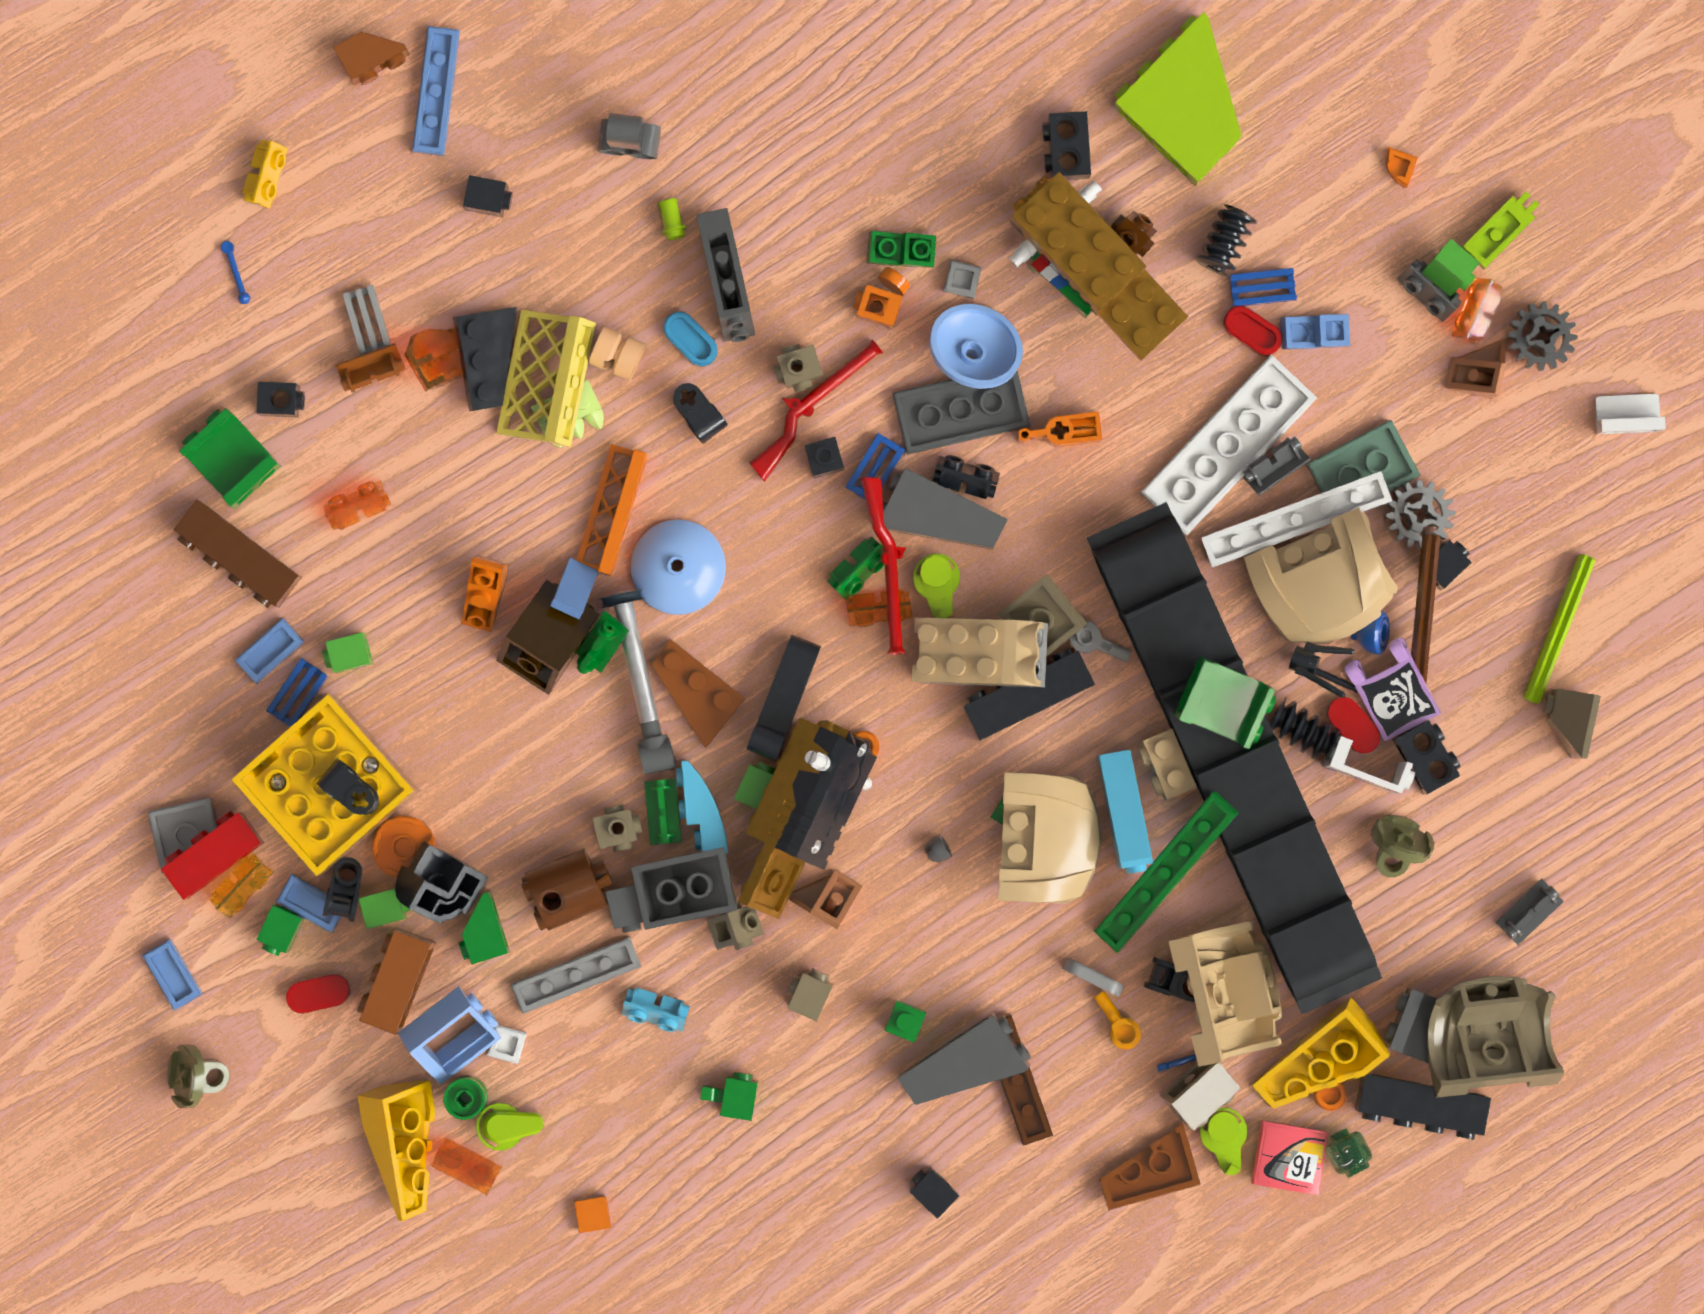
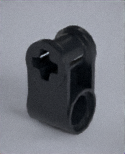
[673,383,728,444]
[316,758,379,815]
[322,857,362,922]
[1143,957,1195,1002]

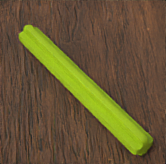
[1524,554,1595,704]

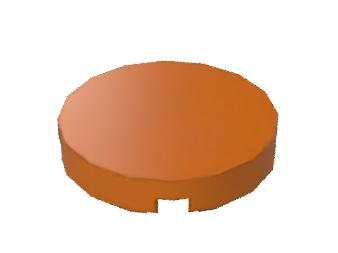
[372,816,436,878]

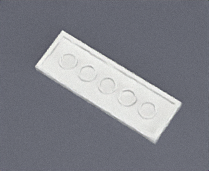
[1140,354,1317,536]

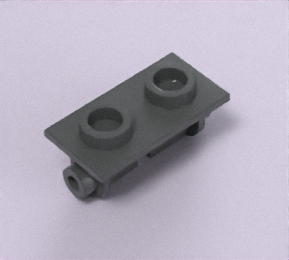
[1397,259,1462,322]
[1242,436,1311,496]
[1496,878,1564,945]

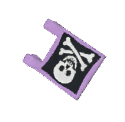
[1345,637,1441,742]

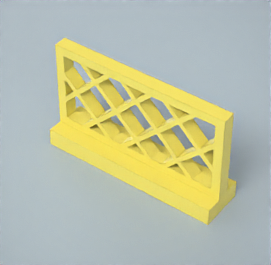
[496,310,596,447]

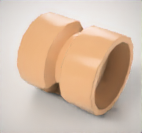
[589,326,646,381]

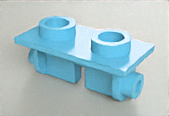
[622,987,690,1032]

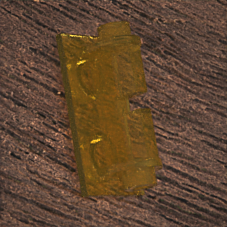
[209,853,274,918]

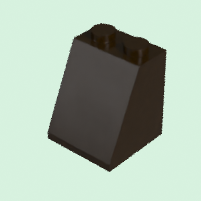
[496,579,600,695]

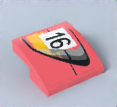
[1251,1120,1329,1195]

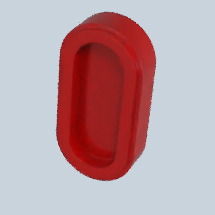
[1223,306,1282,356]
[1327,697,1380,754]
[286,974,350,1014]

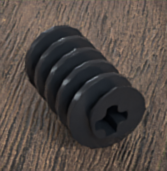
[1196,204,1258,276]
[1269,697,1341,760]

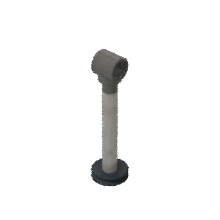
[600,589,676,775]

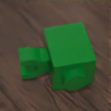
[700,1072,758,1121]

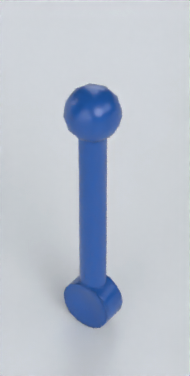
[221,241,250,304]
[1157,1054,1197,1072]

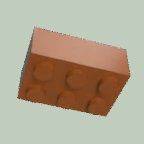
[357,929,436,1035]

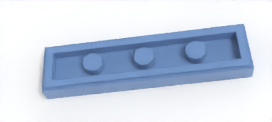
[412,26,460,156]

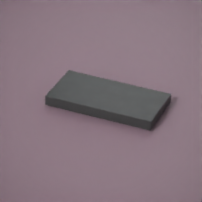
[892,371,1030,455]

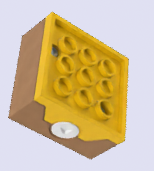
[231,694,420,876]

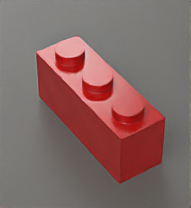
[161,811,265,900]

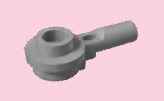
[1070,621,1131,662]

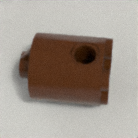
[521,848,613,931]

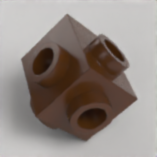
[1110,210,1157,257]

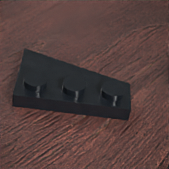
[453,307,517,411]

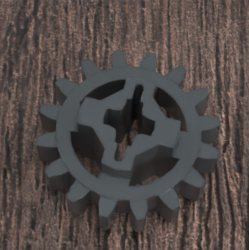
[1507,301,1578,371]

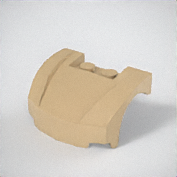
[1243,507,1398,645]
[998,772,1101,903]
[1168,921,1282,1067]

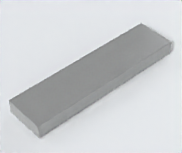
[511,937,641,1014]

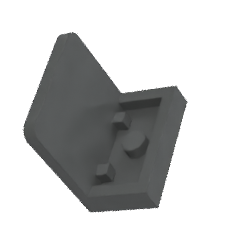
[1384,987,1437,1063]

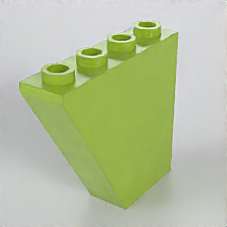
[1113,12,1242,186]

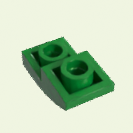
[867,231,936,268]

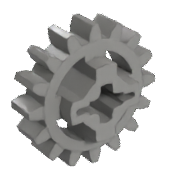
[1385,480,1456,550]

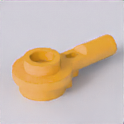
[1094,991,1141,1050]

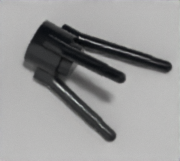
[1289,642,1358,698]

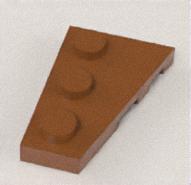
[651,639,745,748]
[1100,1123,1201,1211]

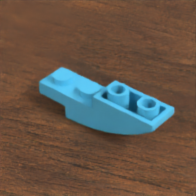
[676,761,729,854]

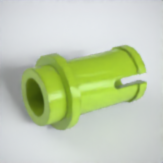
[657,198,687,241]

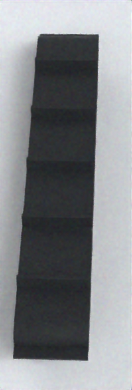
[1087,502,1382,1014]

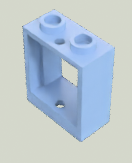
[398,986,501,1085]

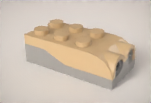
[911,617,1048,687]

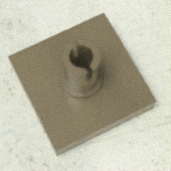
[998,574,1087,657]

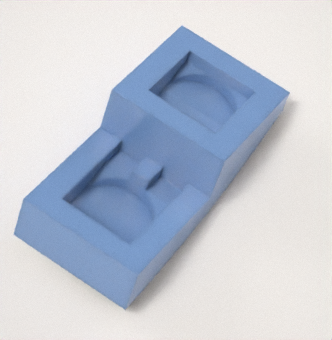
[1280,314,1350,350]

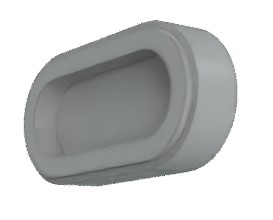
[1062,958,1124,997]

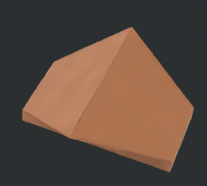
[1445,338,1506,399]
[789,870,862,929]

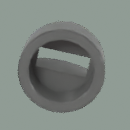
[925,834,952,863]

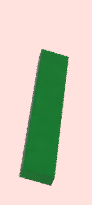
[1094,791,1239,953]

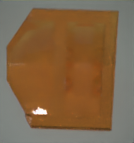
[404,328,463,392]

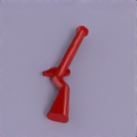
[749,339,883,482]
[861,477,906,655]

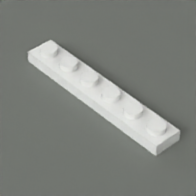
[1201,471,1392,567]

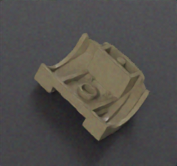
[1427,976,1564,1098]

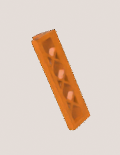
[576,444,648,576]

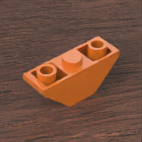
[461,555,509,632]

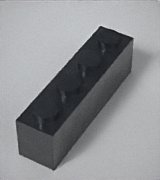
[963,648,1095,741]
[1355,1073,1491,1140]

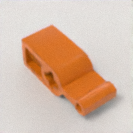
[1017,411,1103,447]

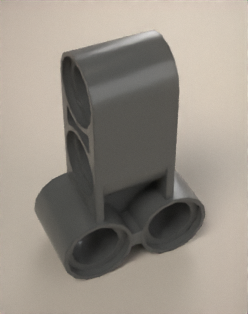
[598,113,661,159]

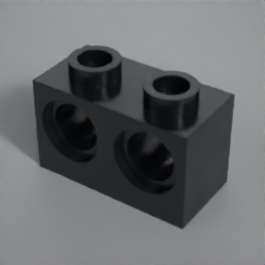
[1042,111,1091,180]
[1392,720,1461,795]

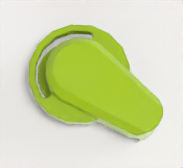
[913,553,960,618]
[476,1103,545,1151]
[1200,1107,1247,1175]

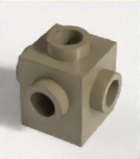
[773,344,823,392]
[592,804,642,852]
[707,902,764,950]

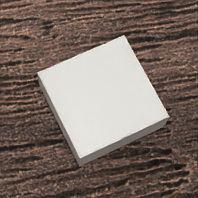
[487,1025,527,1064]

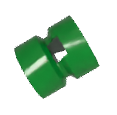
[443,1075,489,1120]

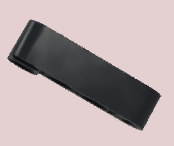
[746,635,821,761]

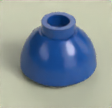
[1351,611,1390,655]

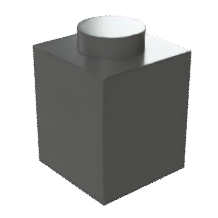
[606,885,643,933]

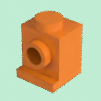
[853,284,903,330]

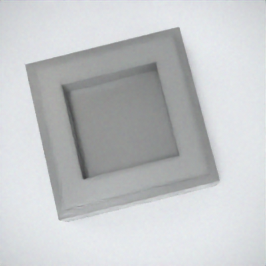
[943,260,982,299]

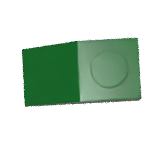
[459,892,510,965]

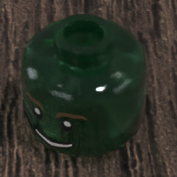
[1325,1128,1373,1178]

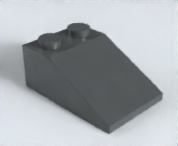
[631,847,738,930]

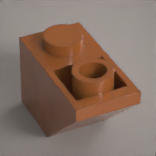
[333,32,410,85]

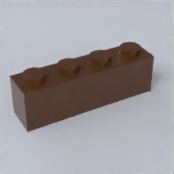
[173,499,302,608]

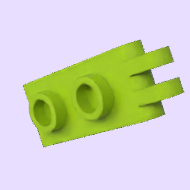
[1462,191,1540,270]

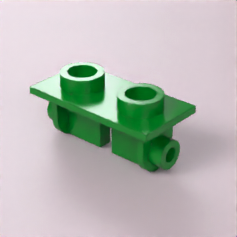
[827,536,885,600]
[577,611,629,674]
[644,779,682,845]

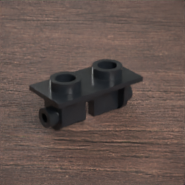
[932,455,1000,499]

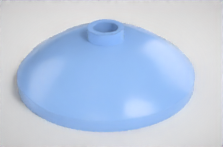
[929,304,1023,389]
[630,520,726,615]

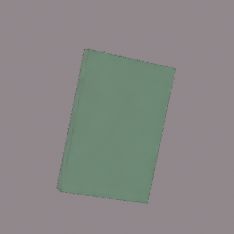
[1306,420,1421,493]

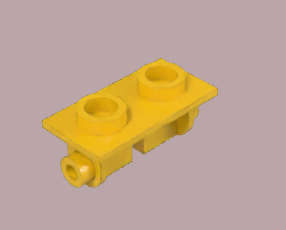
[242,140,288,209]

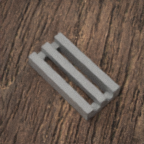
[343,285,391,355]

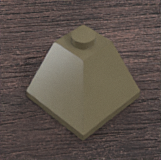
[1543,689,1601,759]

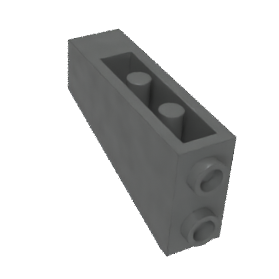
[697,208,755,342]
[883,468,1008,550]
[897,1012,1031,1105]

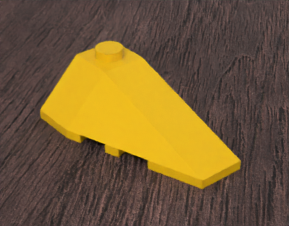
[1252,997,1390,1109]
[358,1080,435,1222]

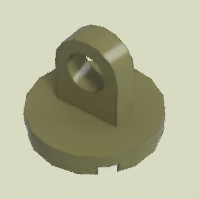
[1371,815,1435,878]
[168,1044,230,1108]

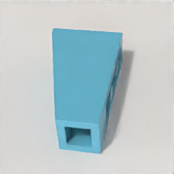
[1097,750,1153,874]

